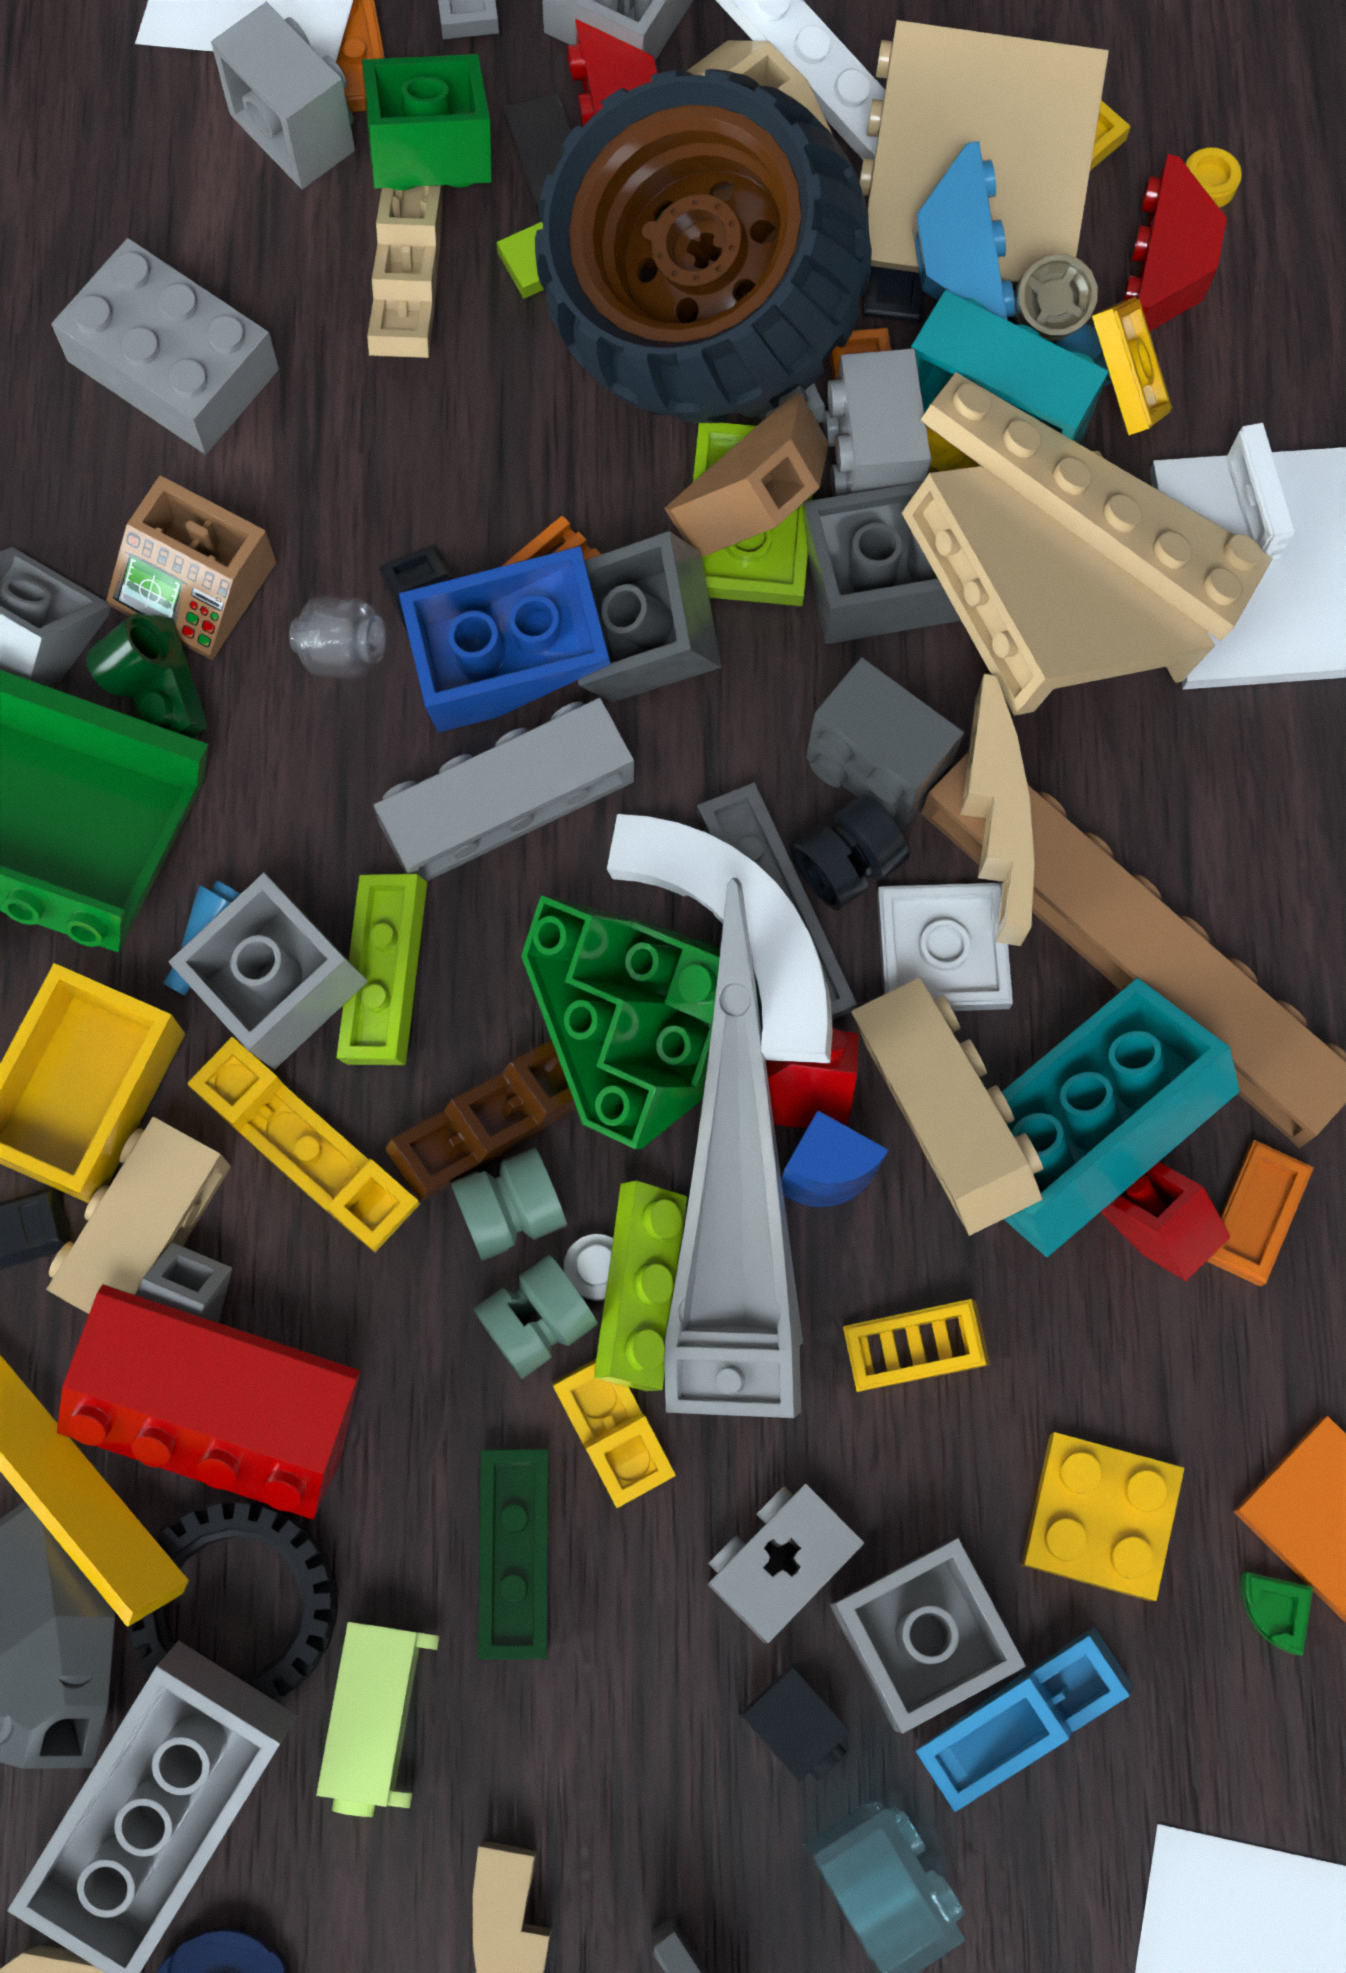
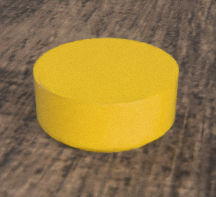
[1186,147,1242,208]

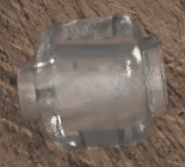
[289,596,386,678]

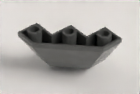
[0,1501,115,1769]

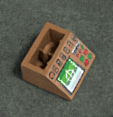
[106,475,276,661]

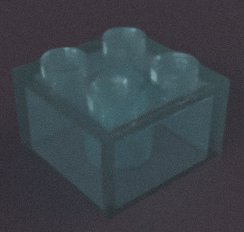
[803,1799,966,1973]

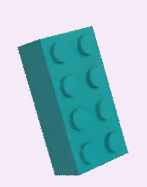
[1002,978,1240,1257]

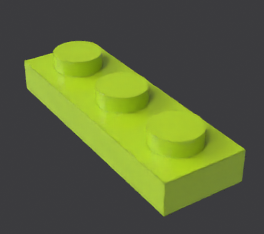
[337,874,427,1065]
[594,1180,687,1391]

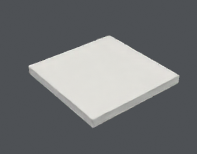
[1149,447,1346,690]

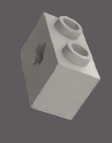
[707,1484,864,1644]

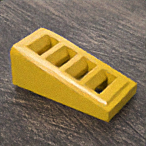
[843,1299,990,1392]

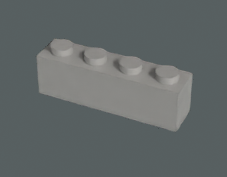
[373,698,634,881]

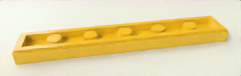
[0,1355,189,1627]

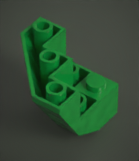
[521,895,762,1149]

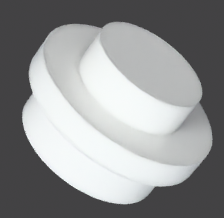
[564,1234,613,1301]

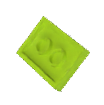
[693,423,813,606]

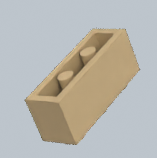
[46,1117,231,1314]

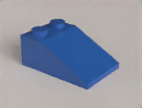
[399,546,611,733]

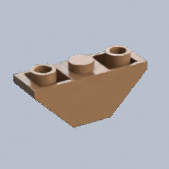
[664,393,829,557]

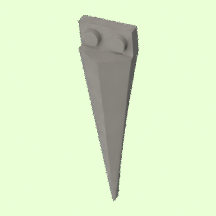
[664,878,803,1418]

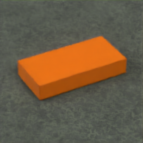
[1207,1140,1314,1287]

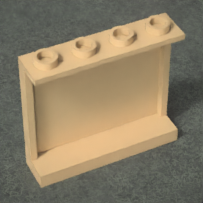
[860,20,1109,287]
[902,451,1215,716]

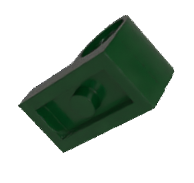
[86,614,209,738]

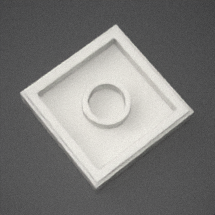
[876,883,1013,1011]

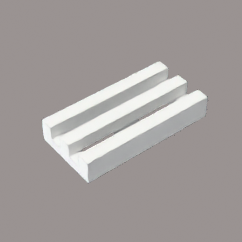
[1227,423,1295,560]

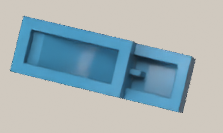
[916,1626,1133,1812]

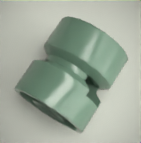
[450,1147,567,1262]
[473,1255,598,1380]

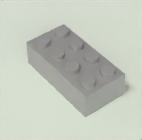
[7,1641,298,1973]

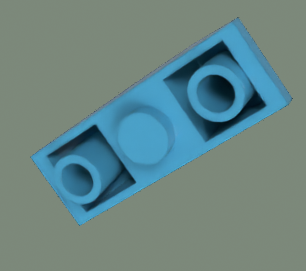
[912,141,1015,321]

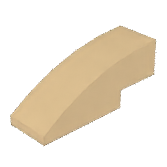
[473,1841,552,1973]

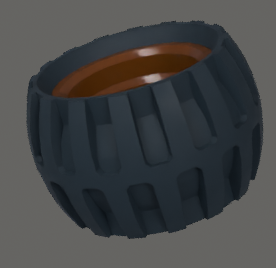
[535,69,872,423]

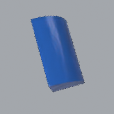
[781,1111,889,1207]

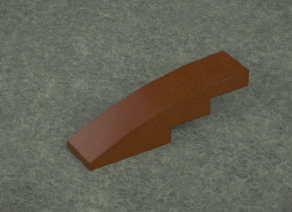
[385,1040,577,1202]

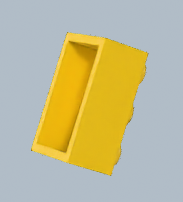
[0,963,185,1203]

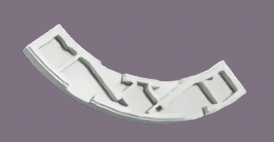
[607,814,833,1063]

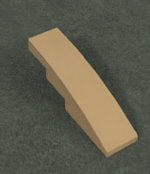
[367,185,444,358]
[960,674,1035,946]

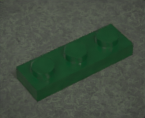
[478,1449,549,1660]

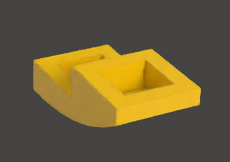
[551,1358,676,1508]

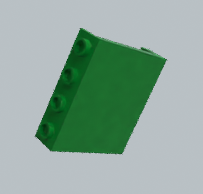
[0,670,209,953]

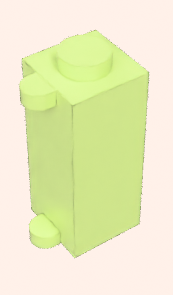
[316,1622,440,1817]

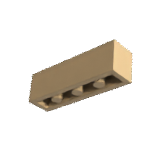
[851,977,1043,1236]

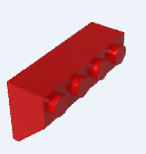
[57,1284,361,1520]

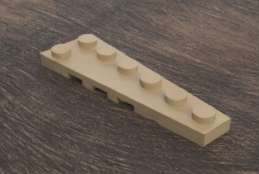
[920,372,1273,641]

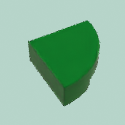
[1240,1572,1313,1656]

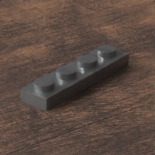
[697,782,857,1020]

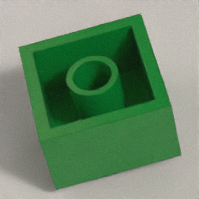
[362,54,492,191]

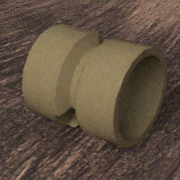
[1013,254,1098,342]

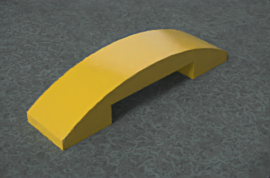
[187,1037,420,1253]

